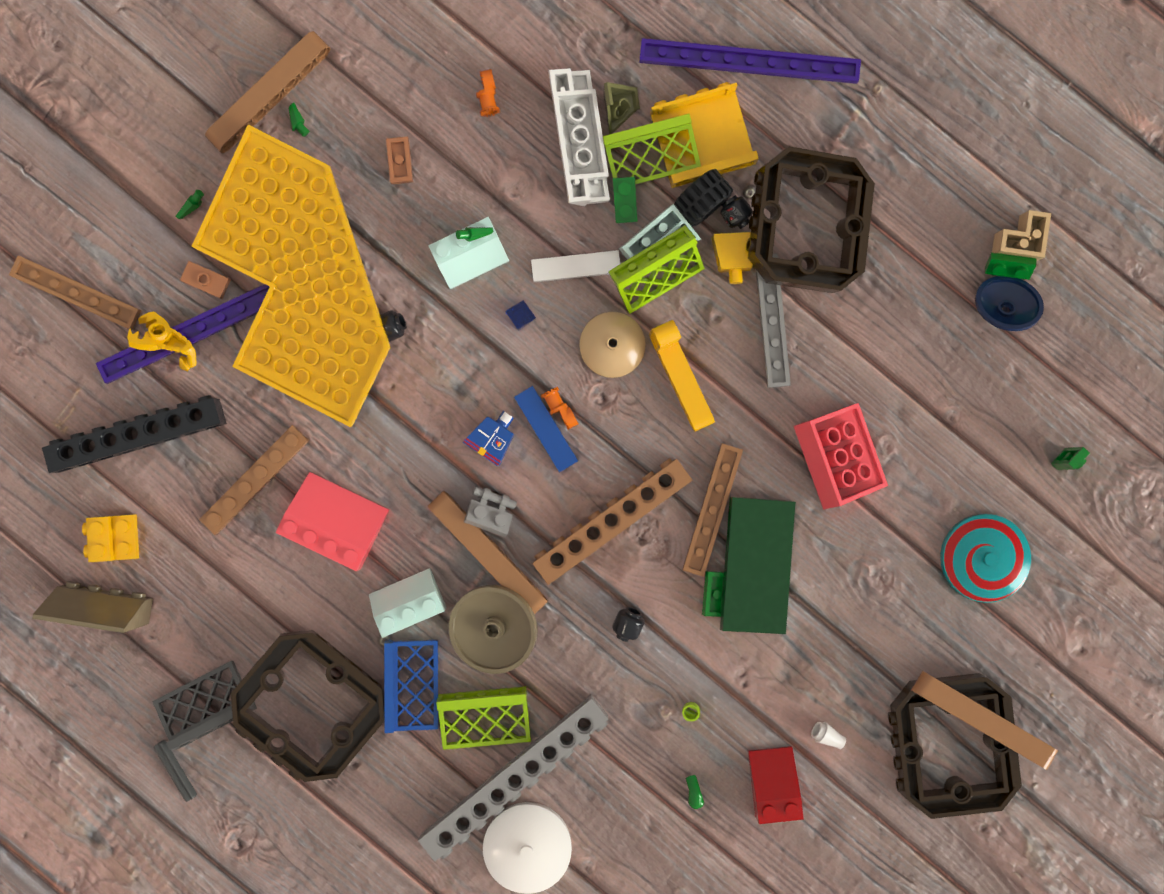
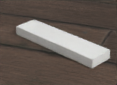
[531,250,620,283]

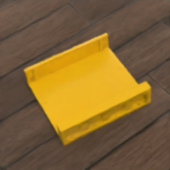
[650,82,759,188]

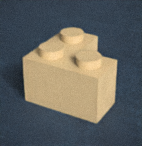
[992,210,1051,261]

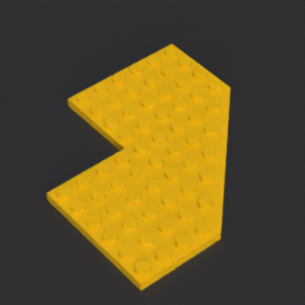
[191,125,390,427]

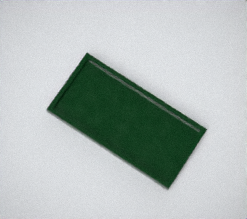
[720,497,796,634]

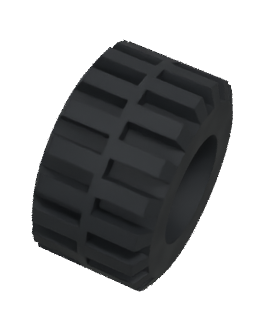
[674,169,733,227]

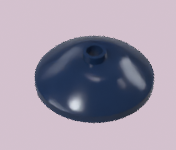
[975,276,1044,331]

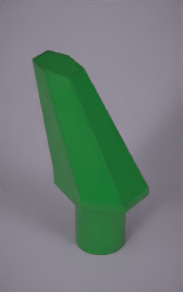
[288,102,310,137]
[176,190,204,219]
[456,227,494,242]

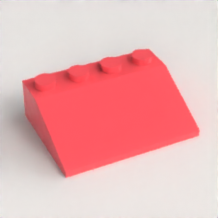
[794,403,888,510]
[276,472,389,571]

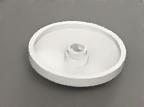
[483,802,572,894]

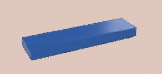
[514,386,578,473]

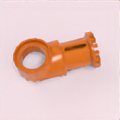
[476,69,500,117]
[541,387,579,430]

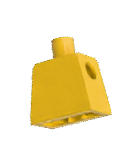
[711,232,753,284]

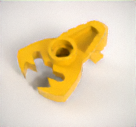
[127,311,197,371]

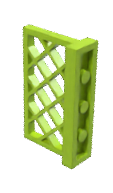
[603,114,701,185]
[608,225,705,314]
[436,686,531,750]

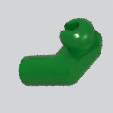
[685,775,704,809]

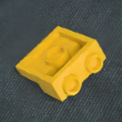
[82,514,139,562]

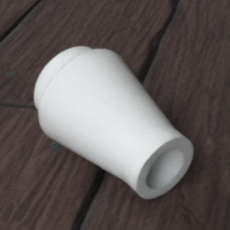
[811,722,846,749]

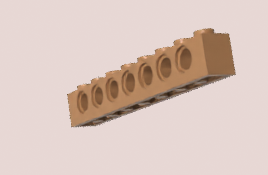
[532,458,693,585]

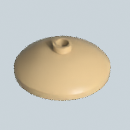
[580,312,645,378]

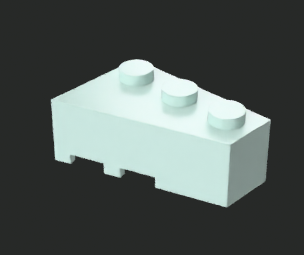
[619,204,701,260]

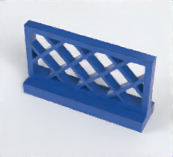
[384,640,438,733]

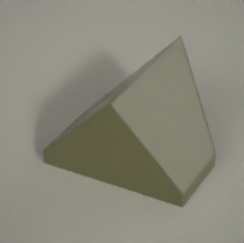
[603,82,640,134]

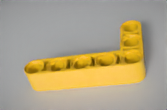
[649,320,715,432]

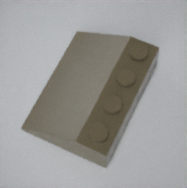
[32,582,153,633]

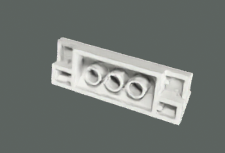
[548,68,610,207]

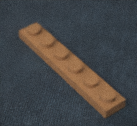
[9,255,141,330]
[199,425,310,535]
[682,443,743,577]

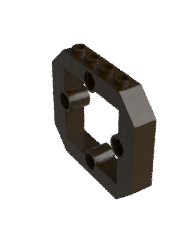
[746,146,875,293]
[231,630,385,782]
[888,673,1022,819]

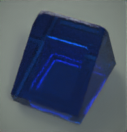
[505,300,536,331]

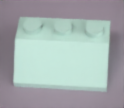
[428,217,509,290]
[369,568,447,638]

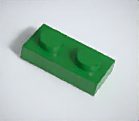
[613,177,638,223]
[985,252,1037,280]
[1051,447,1090,470]
[702,571,724,617]

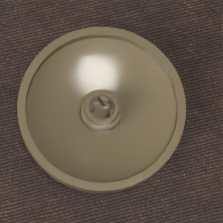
[449,585,537,674]

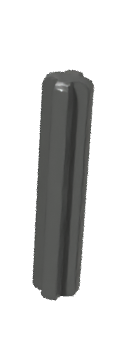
[154,740,197,802]

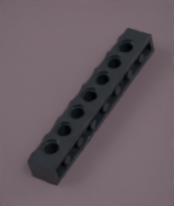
[42,395,227,473]

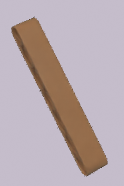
[205,31,330,153]
[428,491,548,615]
[911,671,1058,770]

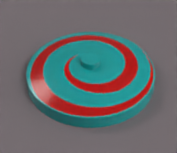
[940,514,1031,603]

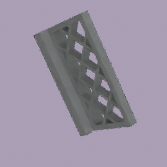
[152,661,257,751]

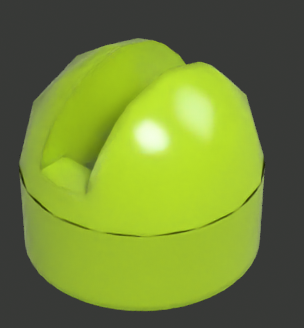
[682,702,700,722]

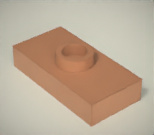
[386,136,413,184]
[180,261,231,299]

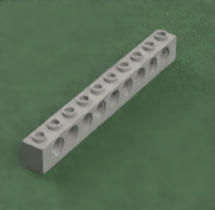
[418,694,609,861]

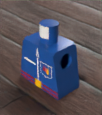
[463,411,514,466]

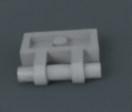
[464,486,517,537]

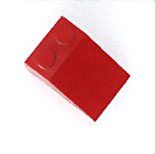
[748,746,804,824]

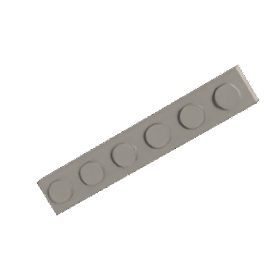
[756,254,791,388]

